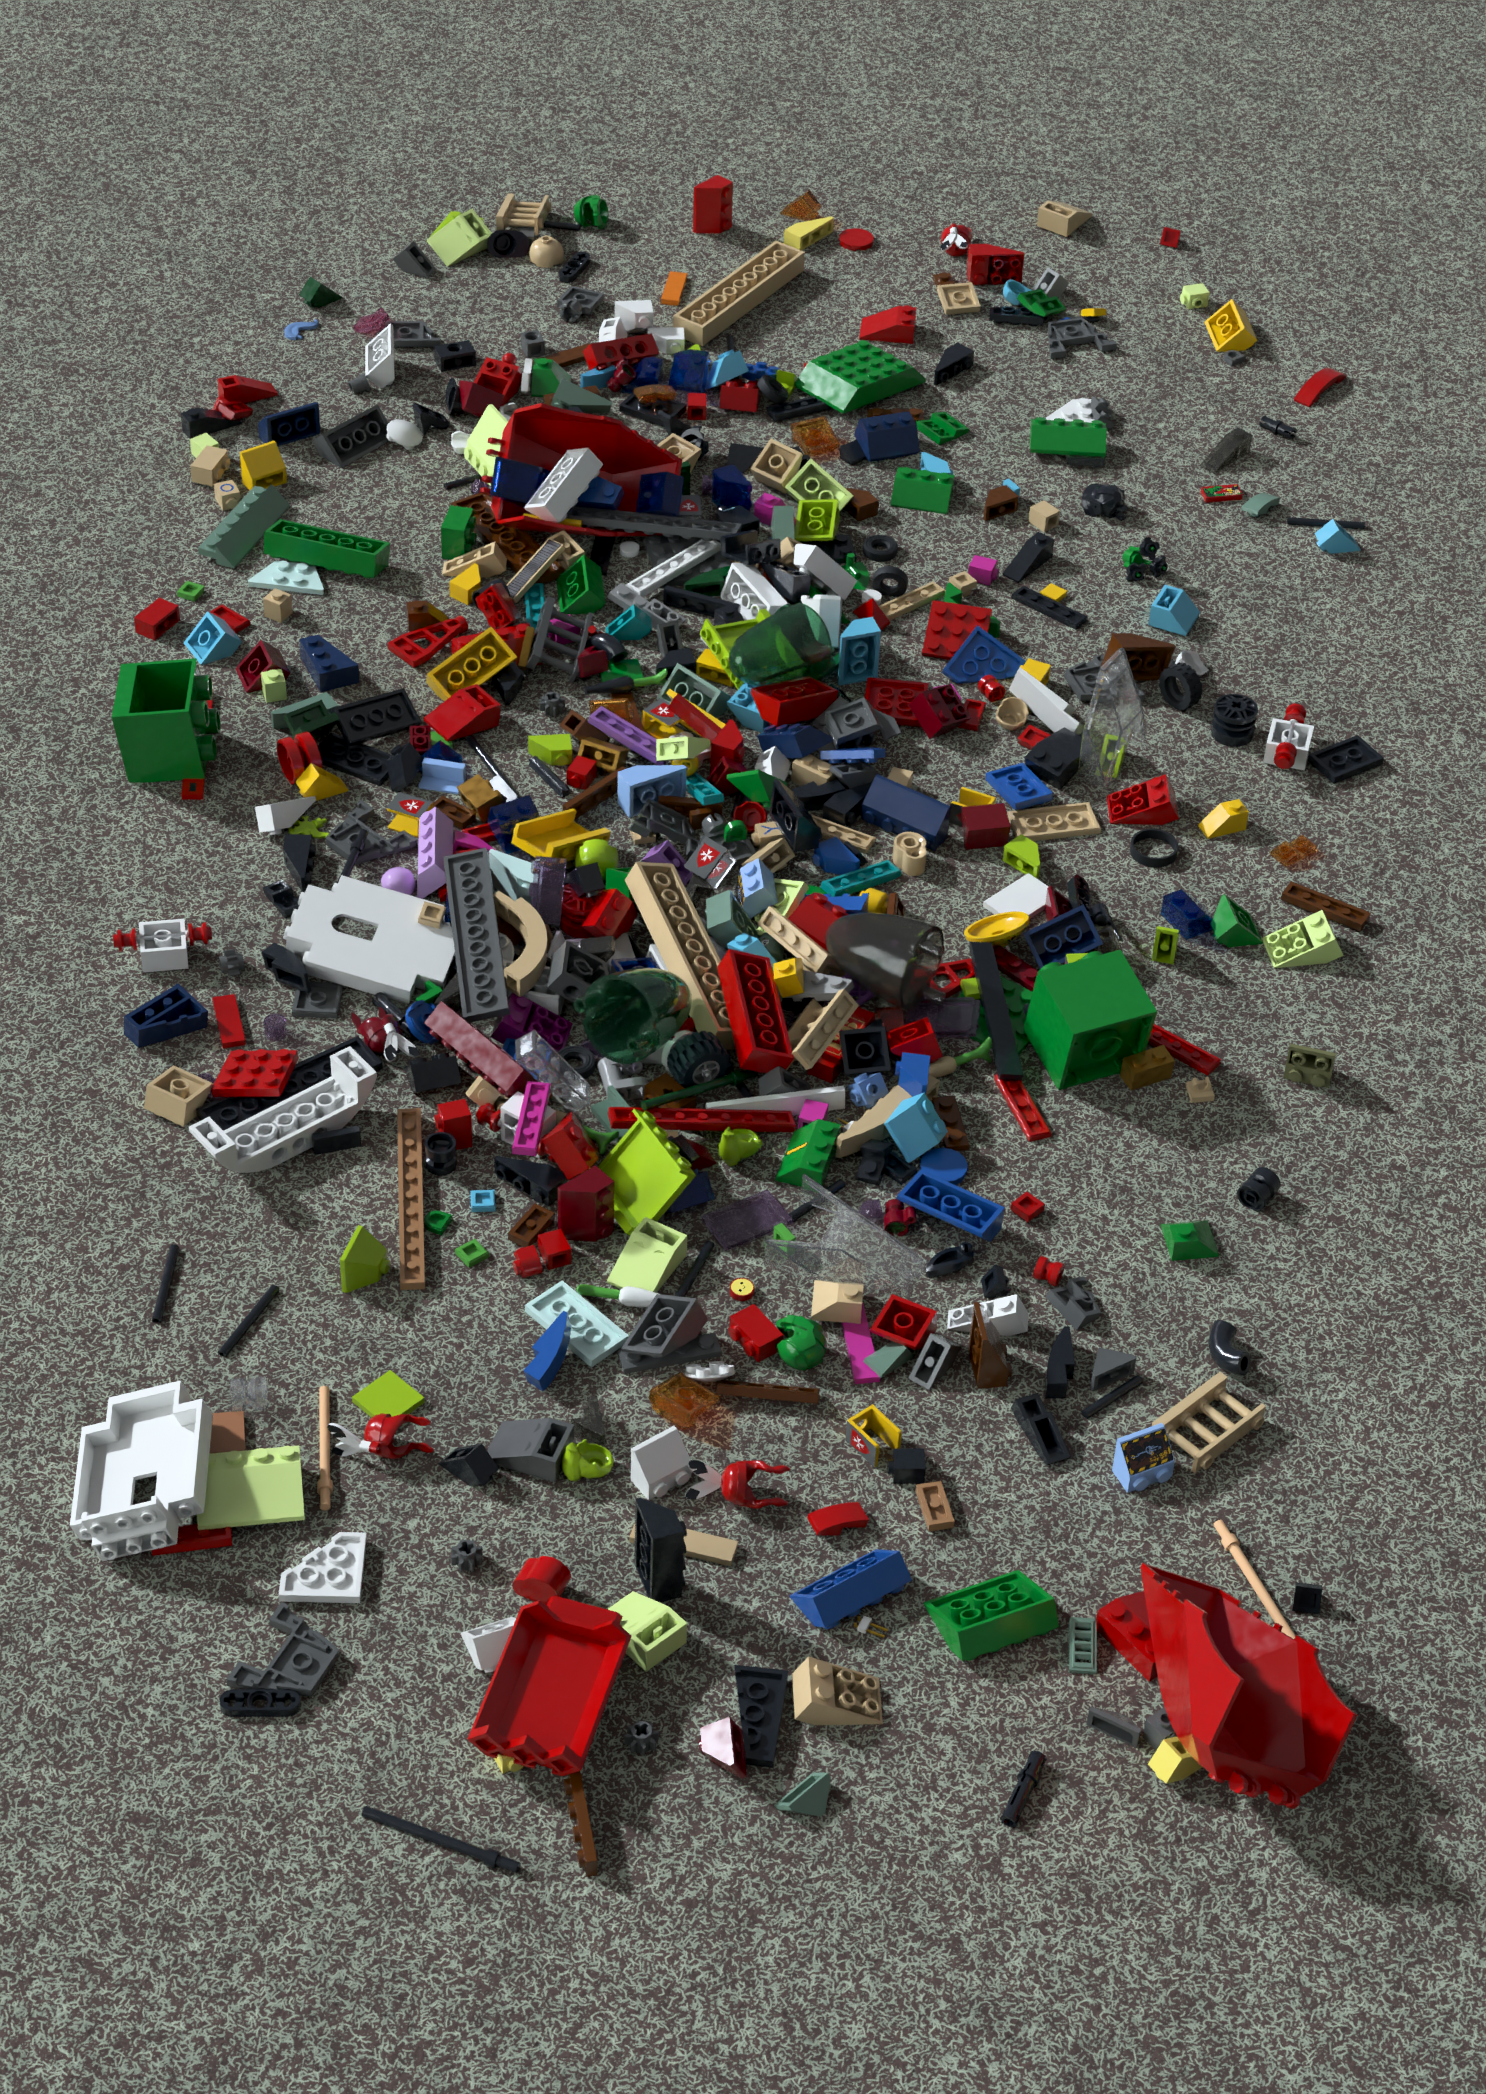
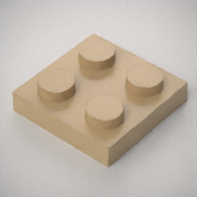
[937,282,981,315]

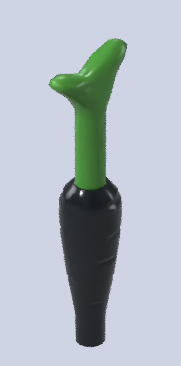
[584,668,668,695]

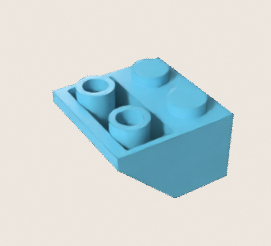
[1148,585,1200,636]
[727,680,770,733]

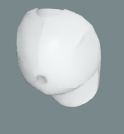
[1175,650,1209,677]

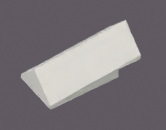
[1009,667,1086,735]

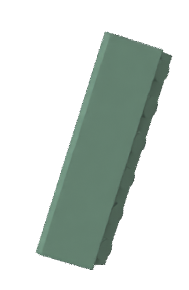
[198,484,290,569]

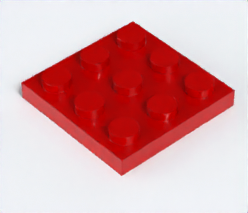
[922,600,992,660]
[865,677,929,727]
[211,1049,299,1097]

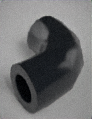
[585,633,628,664]
[1208,1320,1251,1376]

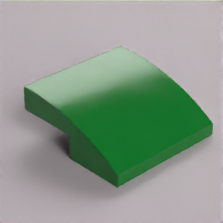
[1017,288,1067,317]
[916,412,969,445]
[600,658,643,683]

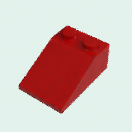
[859,305,917,344]
[542,1111,599,1180]

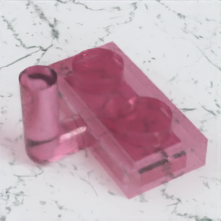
[353,308,391,333]

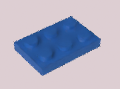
[986,763,1053,811]

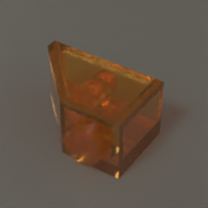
[779,190,822,221]

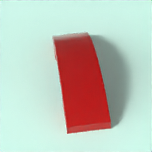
[1293,368,1347,407]

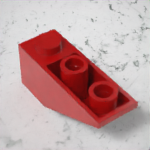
[217,375,278,403]

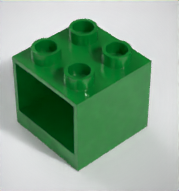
[111,658,221,783]
[1023,950,1157,1090]

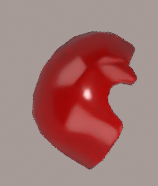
[733,801,768,834]

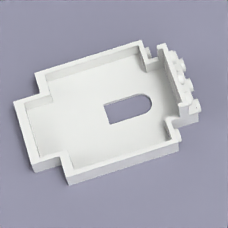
[283,875,455,1004]
[70,1380,213,1561]

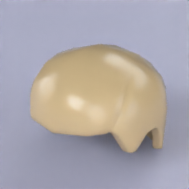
[996,697,1029,731]

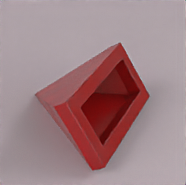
[853,598,890,630]

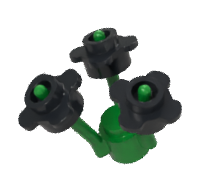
[1122,537,1168,582]

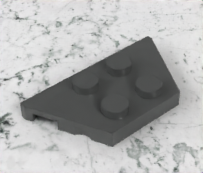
[370,321,440,347]

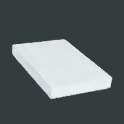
[983,873,1048,919]

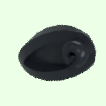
[926,1242,974,1278]

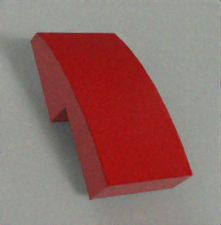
[807,1502,869,1536]

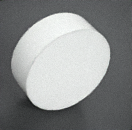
[620,541,639,558]
[861,590,882,605]

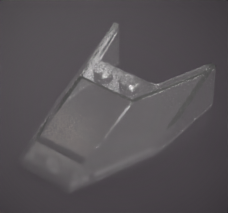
[1077,648,1146,790]
[764,1174,928,1297]

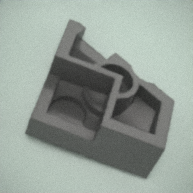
[1045,1276,1101,1330]

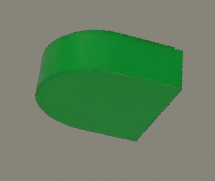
[724,820,747,842]
[424,1211,453,1236]

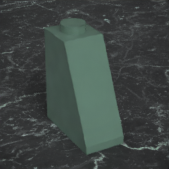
[771,506,795,542]

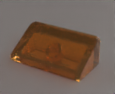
[589,698,634,723]

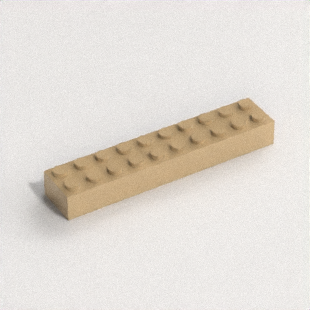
[673,241,805,346]
[625,862,736,1050]

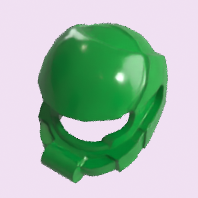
[573,195,609,229]
[776,1315,827,1370]

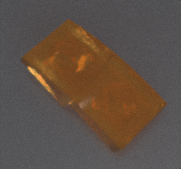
[633,384,677,403]
[1270,835,1317,866]

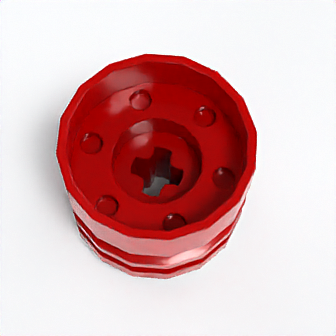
[559,884,603,938]

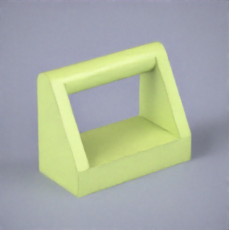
[656,737,711,761]

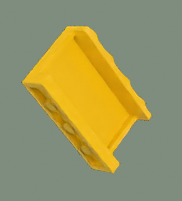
[511,808,611,866]

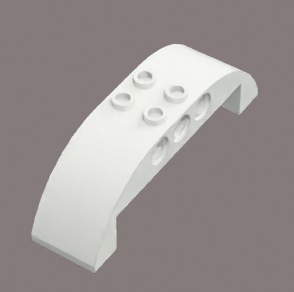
[189,1046,377,1173]

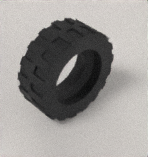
[1159,663,1203,711]

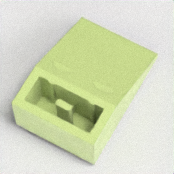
[427,209,492,267]
[1262,910,1344,968]
[607,1217,687,1293]
[608,1591,687,1672]

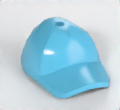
[1003,280,1032,306]

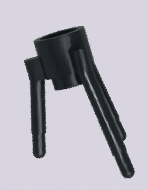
[1090,903,1122,941]

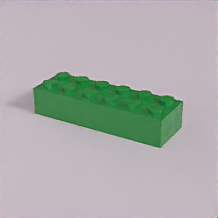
[263,519,390,578]

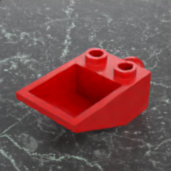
[474,353,522,407]

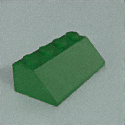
[1029,417,1107,457]

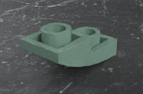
[1241,493,1280,517]

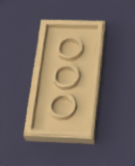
[1007,802,1101,841]

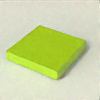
[352,1370,425,1418]

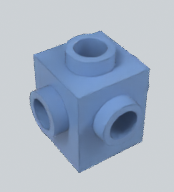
[847,1073,889,1108]

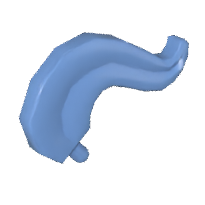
[284,319,318,340]

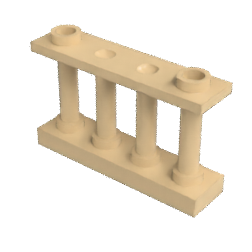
[496,194,552,235]
[757,906,856,977]
[786,989,859,1070]
[1152,1372,1266,1473]

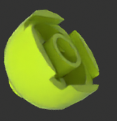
[575,839,619,882]

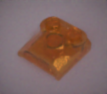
[790,416,840,457]
[648,1371,720,1429]

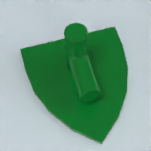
[841,553,870,590]

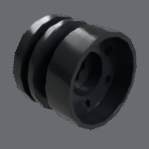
[1211,694,1258,747]

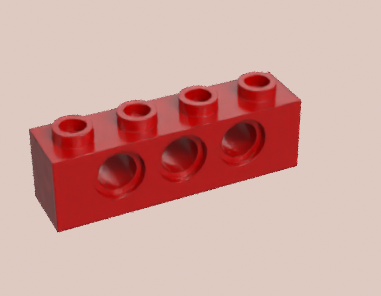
[583,333,659,371]

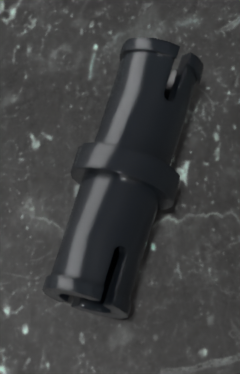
[1259,416,1297,440]

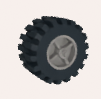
[667,1031,731,1088]

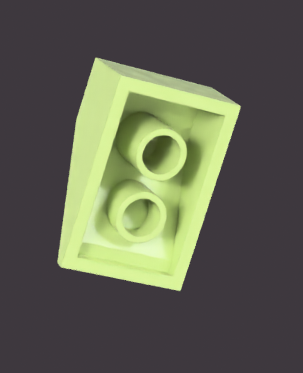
[785,458,854,512]

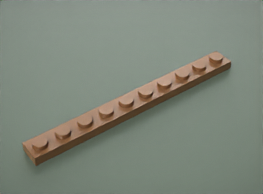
[397,1108,425,1290]

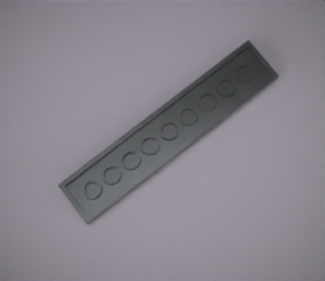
[566,505,742,541]
[443,848,510,1023]

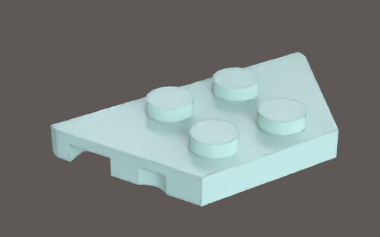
[248,561,324,595]

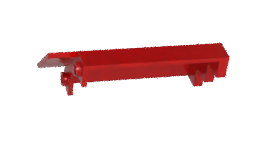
[467,1596,632,1776]

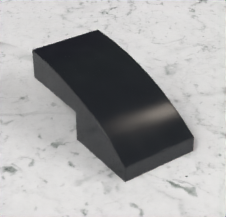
[263,880,299,919]

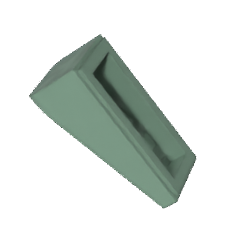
[1068,1617,1097,1674]

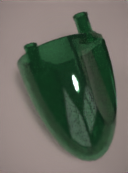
[728,603,836,687]
[573,968,692,1064]

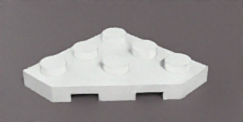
[1046,398,1095,422]
[279,1532,367,1603]

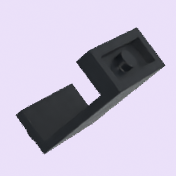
[721,530,781,565]

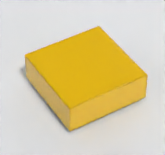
[1081,308,1106,316]
[1040,583,1067,602]

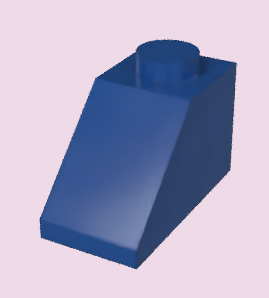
[812,837,860,875]
[895,1052,930,1097]

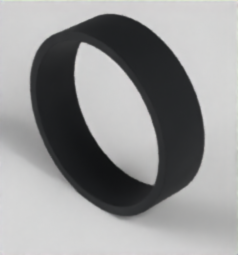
[1130,829,1178,868]

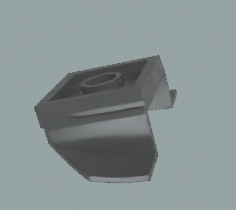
[817,697,901,762]

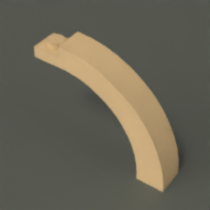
[493,891,547,997]

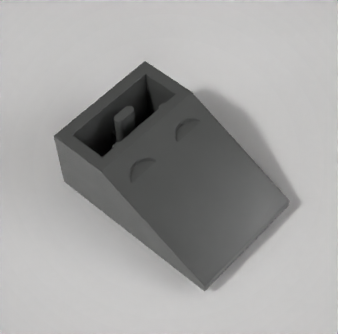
[487,1418,574,1482]

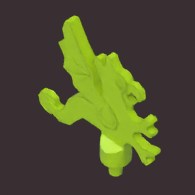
[288,815,329,839]

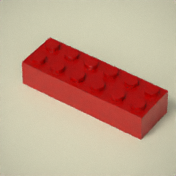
[717,949,794,1074]

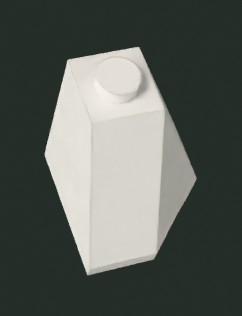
[801,595,842,652]

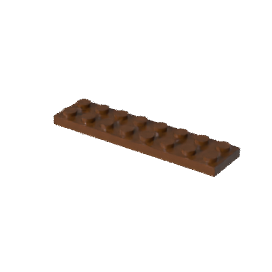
[451,493,565,584]

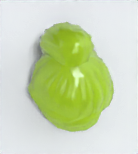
[719,1127,763,1167]
[562,1439,614,1481]

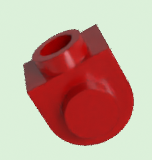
[513,1245,542,1279]

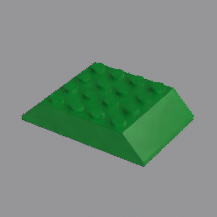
[795,340,926,414]

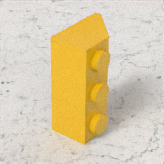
[1205,299,1257,352]

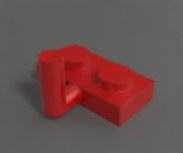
[212,396,254,420]

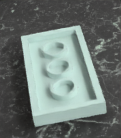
[525,1281,629,1368]

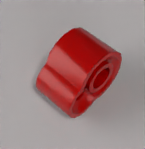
[512,1556,571,1605]

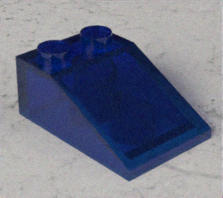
[490,457,551,508]

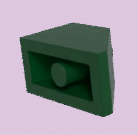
[299,276,343,308]

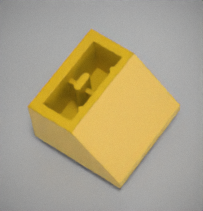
[240,441,287,490]

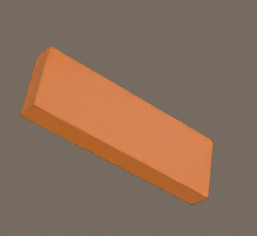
[661,271,687,306]

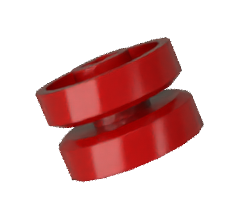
[276,732,322,785]

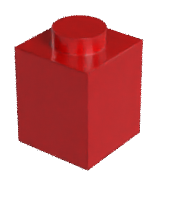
[687,393,707,420]
[567,755,597,790]
[538,1229,571,1270]

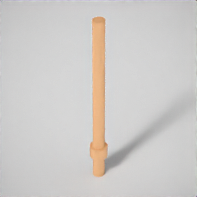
[317,1386,333,1511]
[1213,1519,1295,1639]

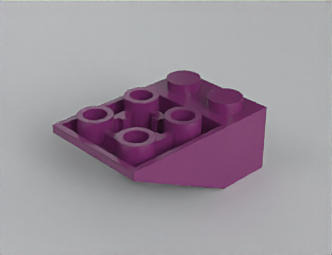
[490,992,573,1054]

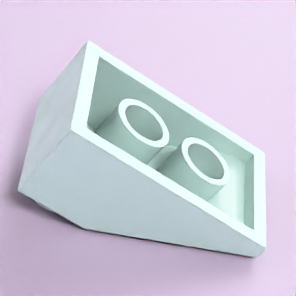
[489,849,550,913]

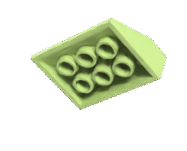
[464,404,508,489]
[197,1446,305,1530]

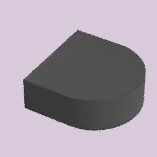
[1224,350,1246,366]

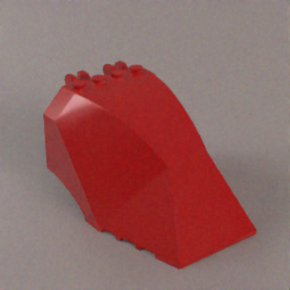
[480,403,682,536]
[1140,1563,1358,1809]

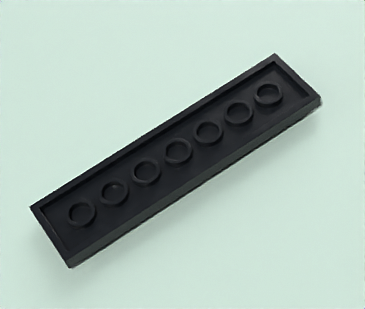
[196,1036,383,1131]

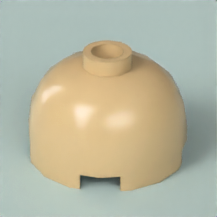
[529,236,564,268]

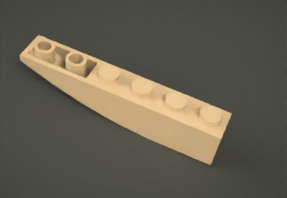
[835,1074,940,1158]

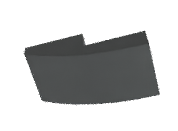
[1091,396,1115,430]

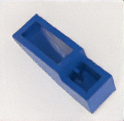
[524,1310,572,1391]

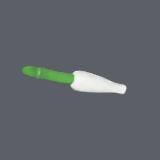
[577,1284,658,1307]

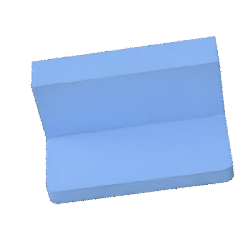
[419,757,466,794]

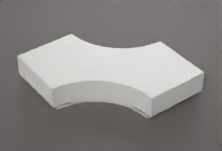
[521,358,534,395]

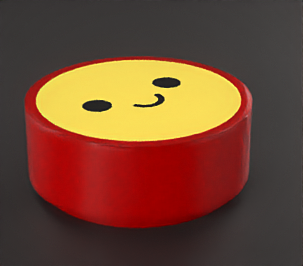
[730,1278,754,1301]

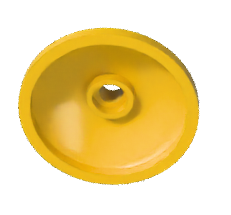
[964,912,1030,947]

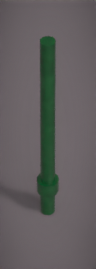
[641,1070,757,1111]

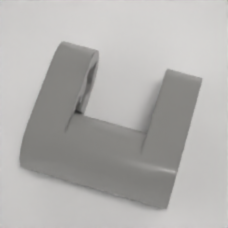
[597,1053,648,1101]

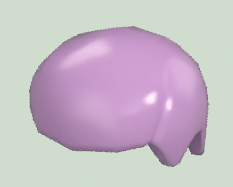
[381,867,416,895]

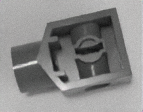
[547,941,625,1012]

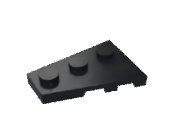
[989,306,1043,326]

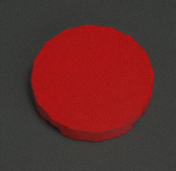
[839,228,874,251]

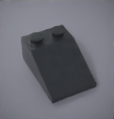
[1025,727,1098,790]

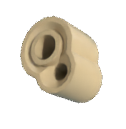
[892,832,927,876]

